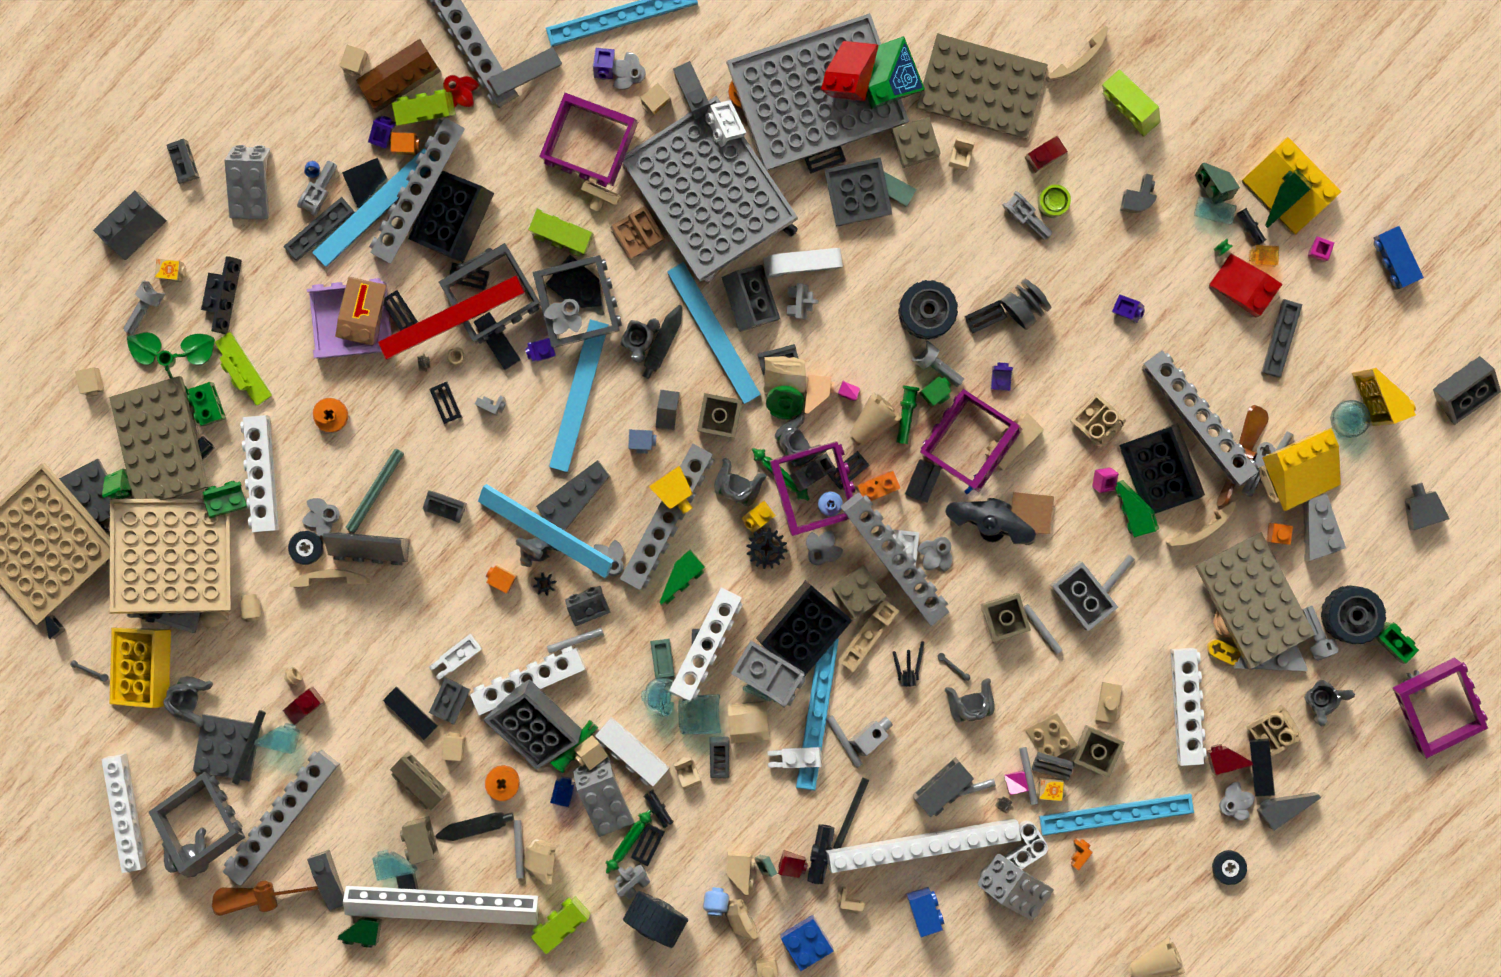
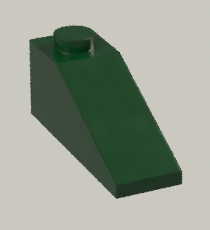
[1265,169,1313,228]

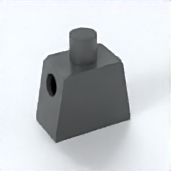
[1405,483,1449,530]

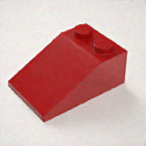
[821,41,879,101]
[1209,253,1283,317]

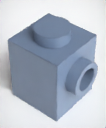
[628,429,657,454]

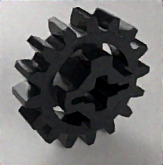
[746,528,788,569]

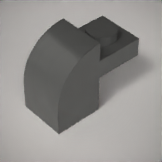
[1120,174,1157,213]
[790,453,836,492]

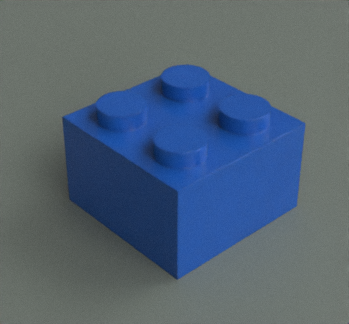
[907,887,945,937]
[780,915,834,971]

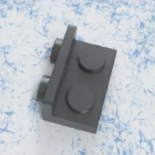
[565,586,611,626]

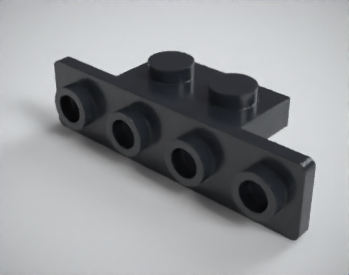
[201,256,242,334]

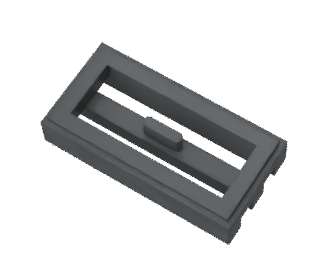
[1032,752,1075,780]

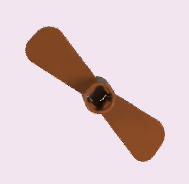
[1217,405,1269,507]
[212,881,318,916]

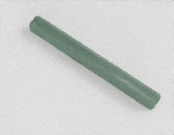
[346,449,404,533]

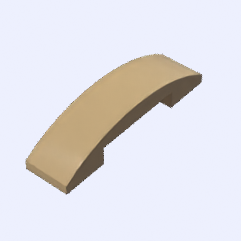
[1046,26,1109,82]
[1166,501,1236,546]
[290,569,370,587]
[838,599,899,672]

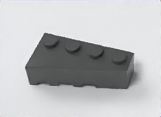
[536,460,610,531]

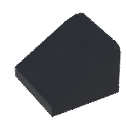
[45,615,65,640]
[396,870,418,890]

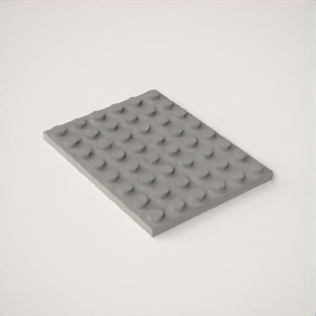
[726,13,909,171]
[623,96,798,282]

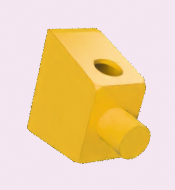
[649,466,693,514]

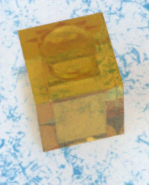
[1249,245,1279,267]

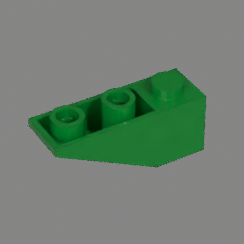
[102,469,132,500]
[1116,480,1159,538]
[659,549,705,604]

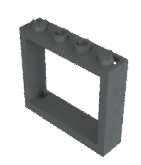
[439,243,541,344]
[533,255,622,348]
[149,772,245,878]

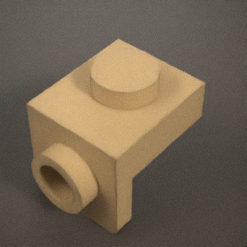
[949,137,975,171]
[673,757,702,790]
[837,886,864,914]

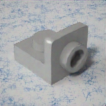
[475,396,506,415]

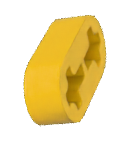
[1207,639,1241,665]

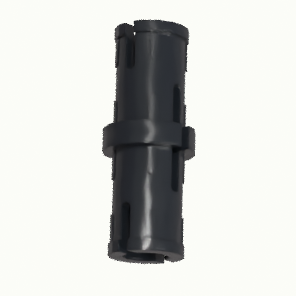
[1236,207,1267,246]
[643,790,674,828]

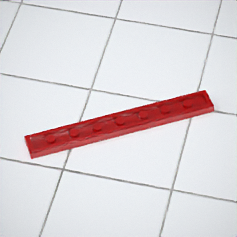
[378,276,525,360]

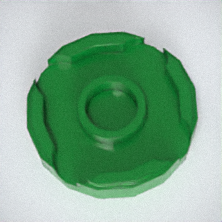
[766,386,804,419]

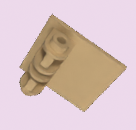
[1026,712,1078,762]

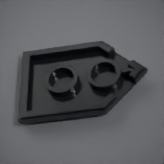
[546,255,602,308]

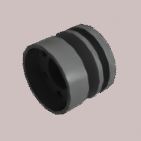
[1000,278,1052,330]

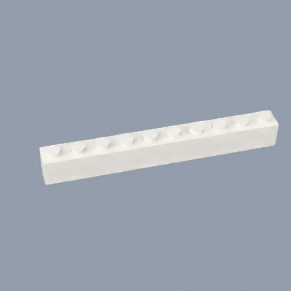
[826,819,1021,873]
[343,886,539,925]

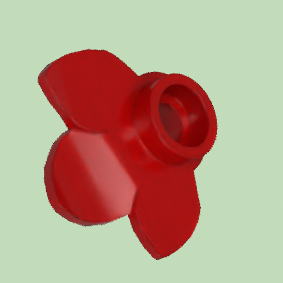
[443,75,479,108]

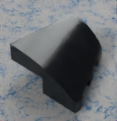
[342,158,387,208]

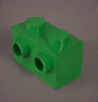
[919,376,951,407]
[187,382,226,426]
[1375,622,1419,664]

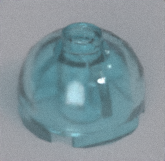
[1330,400,1371,438]
[641,678,675,716]

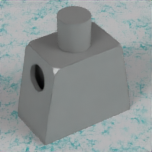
[849,717,893,756]

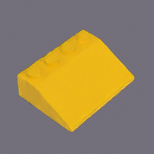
[1242,137,1342,235]
[1352,368,1416,426]
[1262,428,1341,511]
[109,627,171,708]

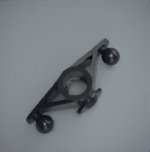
[945,498,1036,545]

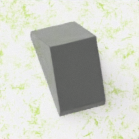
[655,390,679,430]

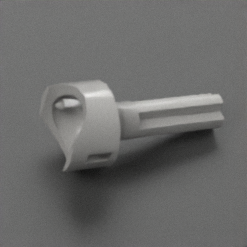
[123,280,166,335]
[912,341,964,387]
[1302,605,1339,661]

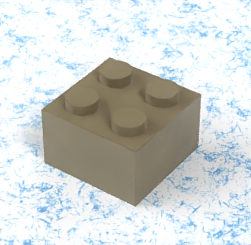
[891,117,941,168]
[697,393,742,439]
[832,565,886,619]
[981,593,1031,642]
[1071,725,1125,778]
[400,816,439,865]

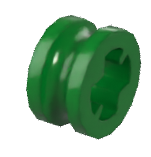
[1213,239,1233,257]

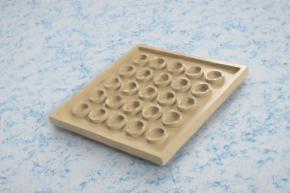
[0,463,110,625]
[110,499,231,614]

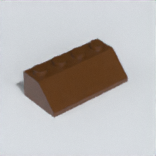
[356,39,441,112]

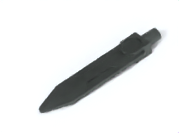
[642,305,682,379]
[435,812,514,841]

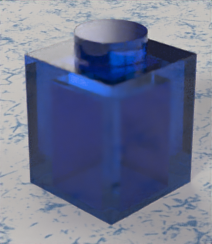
[550,776,576,808]

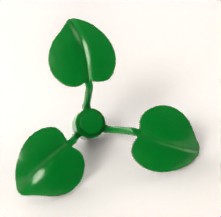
[127,332,215,395]

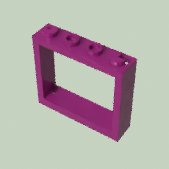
[539,93,639,187]
[920,389,1023,493]
[769,441,856,536]
[1392,657,1488,759]

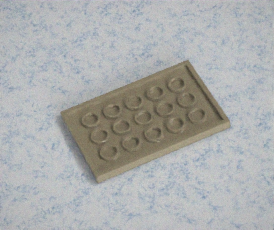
[916,33,1048,139]
[109,376,209,500]
[1195,532,1315,669]

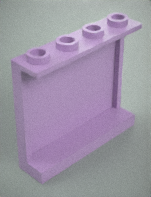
[307,278,392,359]

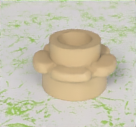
[447,347,466,366]
[284,667,302,685]

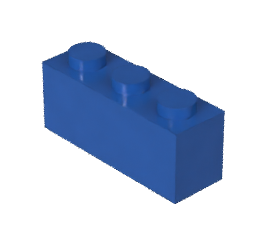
[1373,226,1424,289]

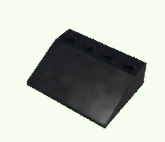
[408,170,494,263]
[1119,423,1205,514]
[756,580,853,677]

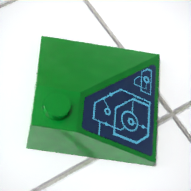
[866,36,925,109]

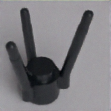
[892,641,924,687]

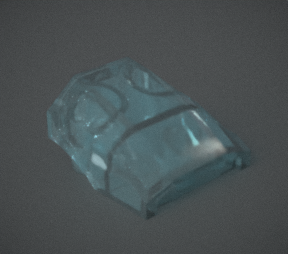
[678,694,721,734]

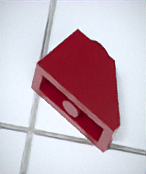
[1025,136,1068,173]
[283,687,325,725]
[1206,744,1253,775]
[778,850,808,878]

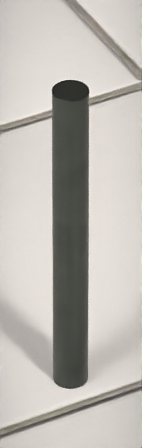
[232,710,266,785]
[833,777,869,849]

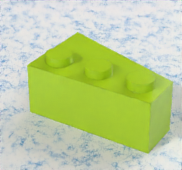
[1102,69,1161,137]
[392,89,456,126]
[528,208,594,257]
[531,896,590,954]

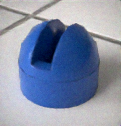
[304,161,320,178]

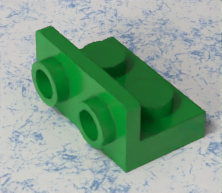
[202,481,247,518]

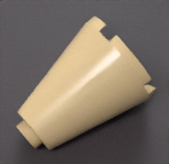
[850,392,902,446]
[1128,937,1185,977]

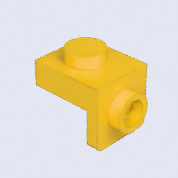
[742,500,776,533]

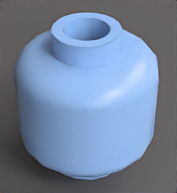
[818,491,843,516]
[703,887,729,916]

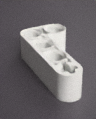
[763,248,843,278]
[980,820,1048,878]

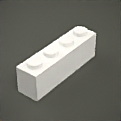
[595,717,669,786]

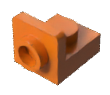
[1071,838,1093,870]

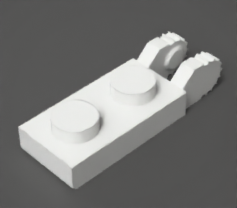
[429,634,482,680]
[767,747,822,768]

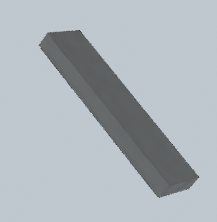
[487,47,562,97]
[284,197,355,261]
[1261,299,1303,378]

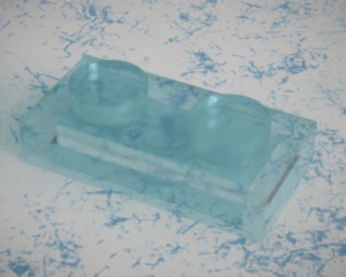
[1194,196,1237,225]

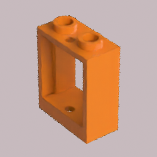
[856,471,901,501]

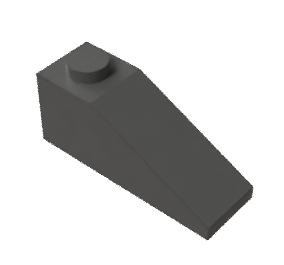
[673,61,710,119]
[1257,792,1321,831]
[307,849,344,910]

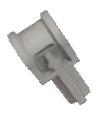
[297,161,337,216]
[1002,191,1052,240]
[1242,442,1277,497]

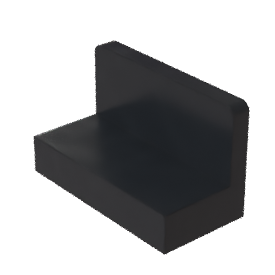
[905,459,942,503]

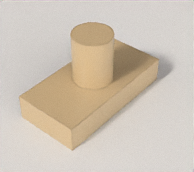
[581,181,622,212]
[1095,682,1122,723]

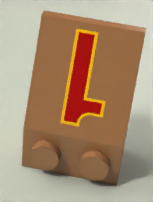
[335,277,387,345]

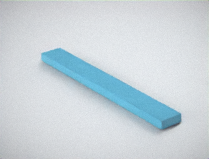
[546,0,698,47]
[312,148,436,267]
[667,262,761,404]
[549,319,609,472]
[478,484,614,578]
[796,639,839,791]
[1039,793,1194,836]

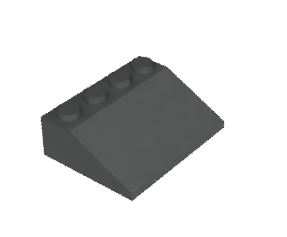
[323,532,410,565]
[484,679,582,770]

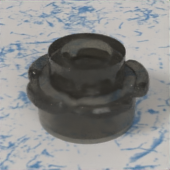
[417,353,431,372]
[995,796,1013,814]

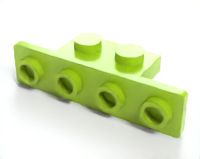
[215,332,272,405]

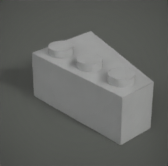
[1303,494,1346,561]

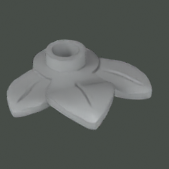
[613,52,646,89]
[544,299,582,335]
[302,498,340,536]
[806,531,843,565]
[917,537,953,572]
[594,540,624,576]
[1219,782,1255,820]

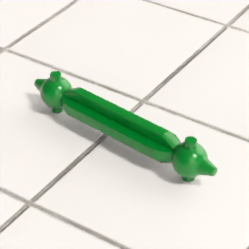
[752,448,810,501]
[605,809,652,874]

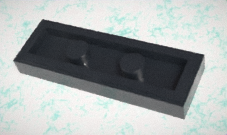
[474,312,521,370]
[383,686,438,740]
[1250,739,1275,797]

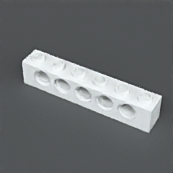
[240,415,279,532]
[669,587,743,702]
[470,646,586,715]
[1170,648,1207,766]
[101,753,147,873]

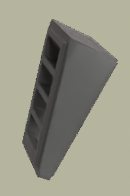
[709,737,729,778]

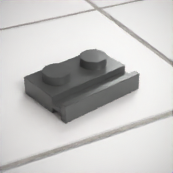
[429,678,471,725]

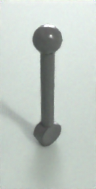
[457,248,492,270]
[937,653,970,681]
[70,660,109,681]

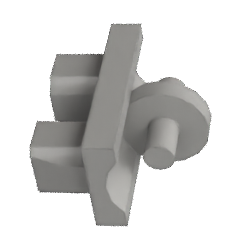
[787,283,819,320]
[614,863,650,900]

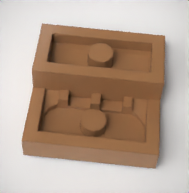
[610,206,665,260]
[1011,492,1054,534]

